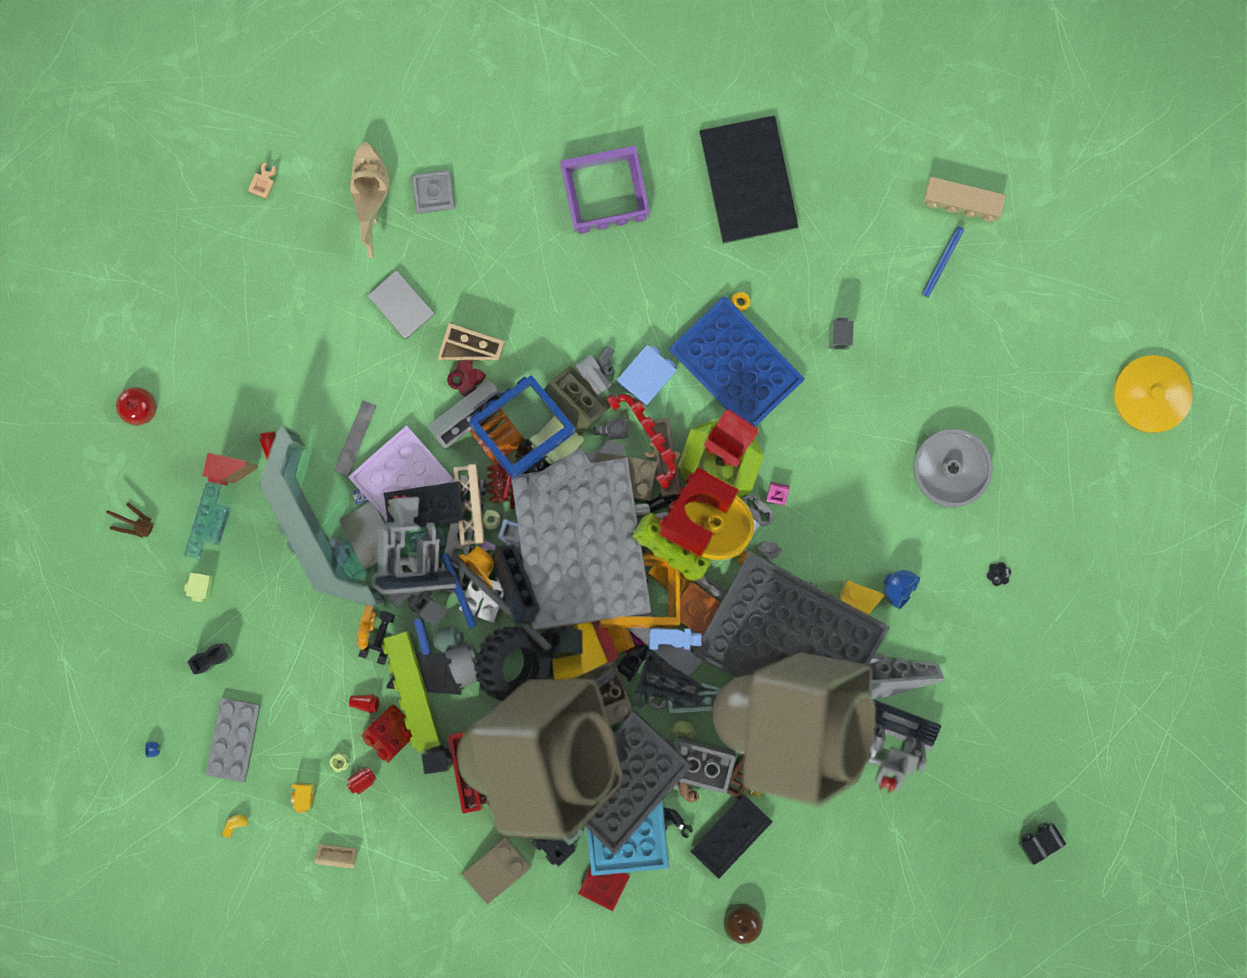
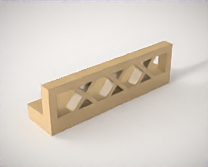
[454,464,485,546]

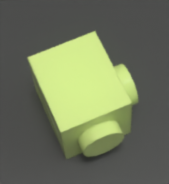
[184,573,214,602]

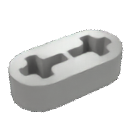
[743,495,774,526]

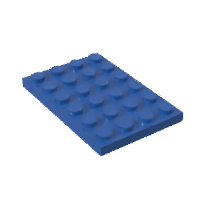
[668,296,805,427]

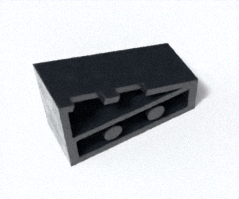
[638,650,701,707]

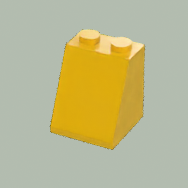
[552,622,607,679]

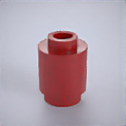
[347,767,377,795]

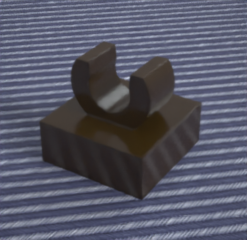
[515,439,534,458]

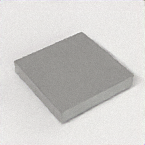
[411,170,455,214]

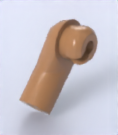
[679,782,699,803]

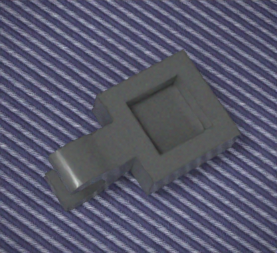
[593,418,628,440]

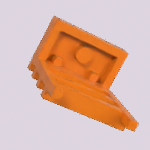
[470,408,525,464]

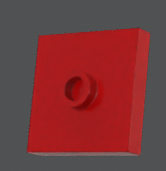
[578,868,630,912]

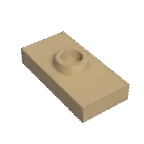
[315,844,358,869]

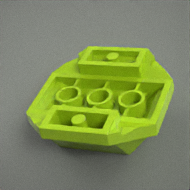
[678,418,764,498]

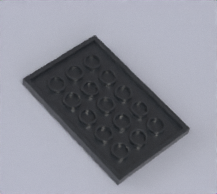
[699,115,798,244]

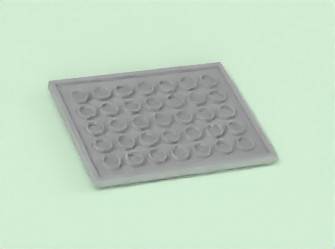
[511,458,651,630]

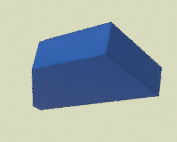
[413,618,431,655]

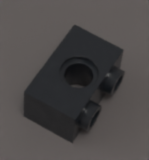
[540,625,583,659]

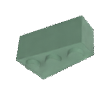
[668,682,722,714]

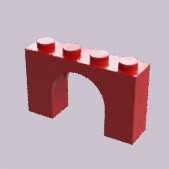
[659,467,739,557]

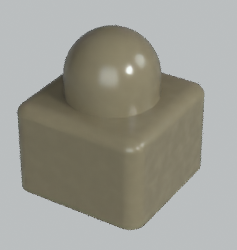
[712,652,875,806]
[457,679,622,839]

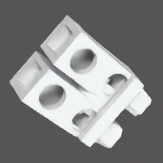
[459,575,504,623]

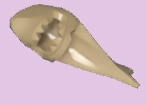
[349,142,390,259]

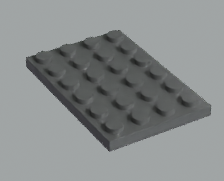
[583,711,692,854]

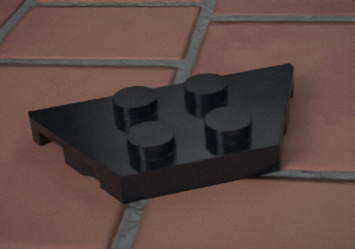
[386,651,462,695]

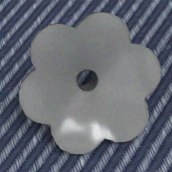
[758,542,783,561]

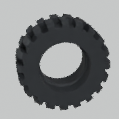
[474,626,552,702]

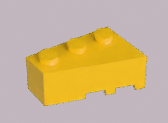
[839,580,885,614]

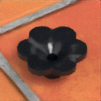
[987,562,1011,586]

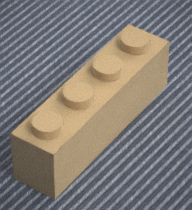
[922,177,1006,222]

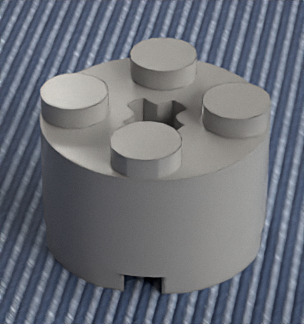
[445,643,478,688]

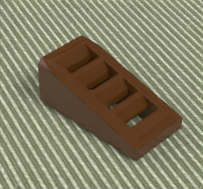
[727,754,746,799]

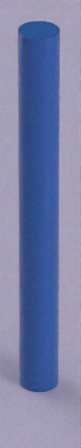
[922,226,964,298]
[441,553,477,628]

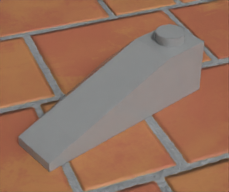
[869,653,944,699]

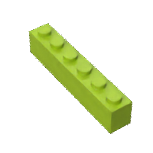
[382,631,442,752]

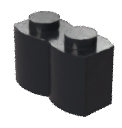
[187,643,233,674]
[1018,822,1066,865]

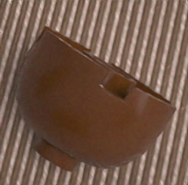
[724,904,763,944]

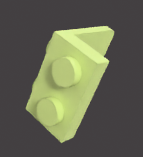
[530,416,584,465]

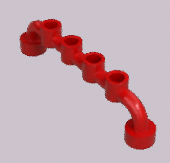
[606,394,676,489]

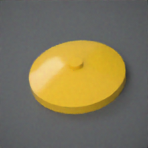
[1113,355,1193,433]
[685,496,754,560]

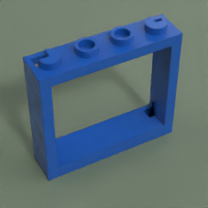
[469,375,575,480]

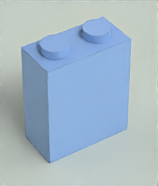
[617,345,677,407]

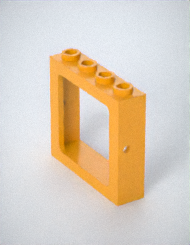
[600,552,680,628]

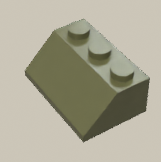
[544,366,611,436]

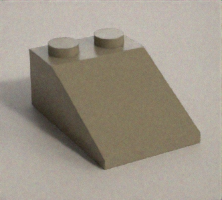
[596,452,657,501]
[339,502,401,570]
[462,836,532,904]

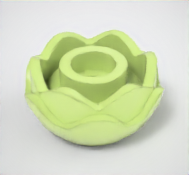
[671,721,696,739]

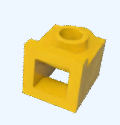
[291,782,315,813]

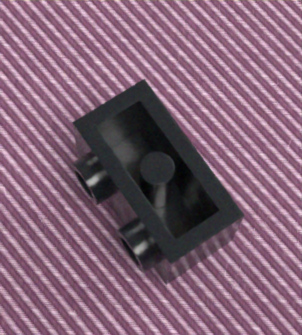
[421,745,453,774]
[532,837,576,867]

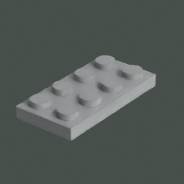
[206,698,260,782]

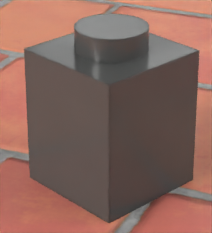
[412,593,447,626]

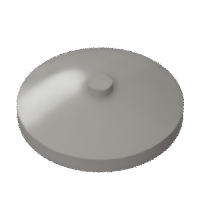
[913,429,993,507]

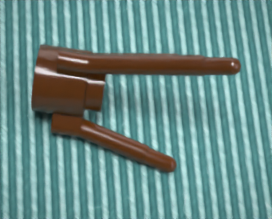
[106,503,154,538]

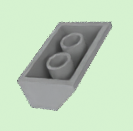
[676,736,736,794]

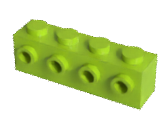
[632,513,712,581]

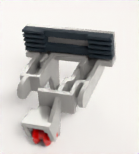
[372,495,456,594]
[867,699,941,793]

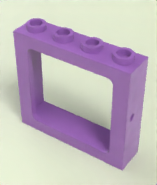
[560,145,650,234]

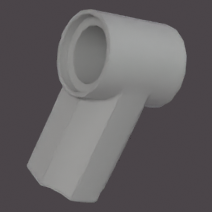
[575,354,611,395]

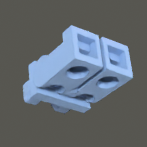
[648,628,701,649]

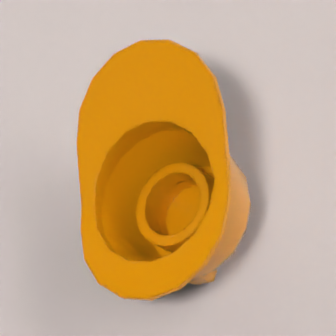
[459,547,494,589]

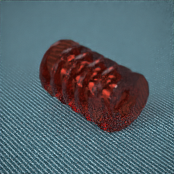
[486,463,514,503]

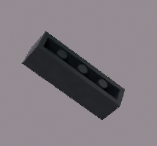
[492,544,540,624]

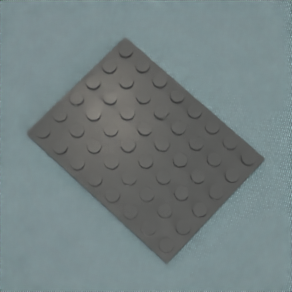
[694,551,890,677]

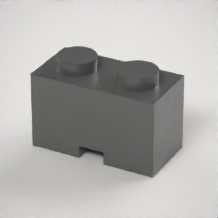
[829,318,853,350]

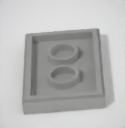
[367,270,435,339]

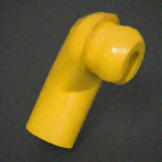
[221,814,248,838]

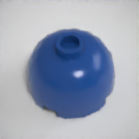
[883,570,920,609]

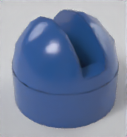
[145,742,160,758]

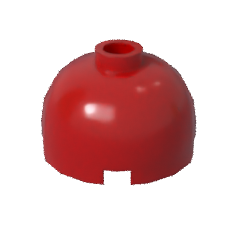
[116,387,157,426]

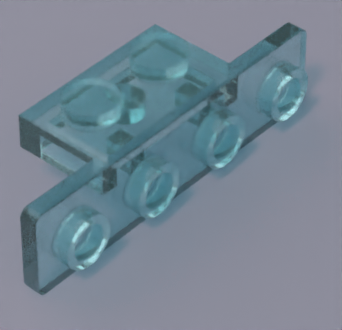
[184,481,231,559]

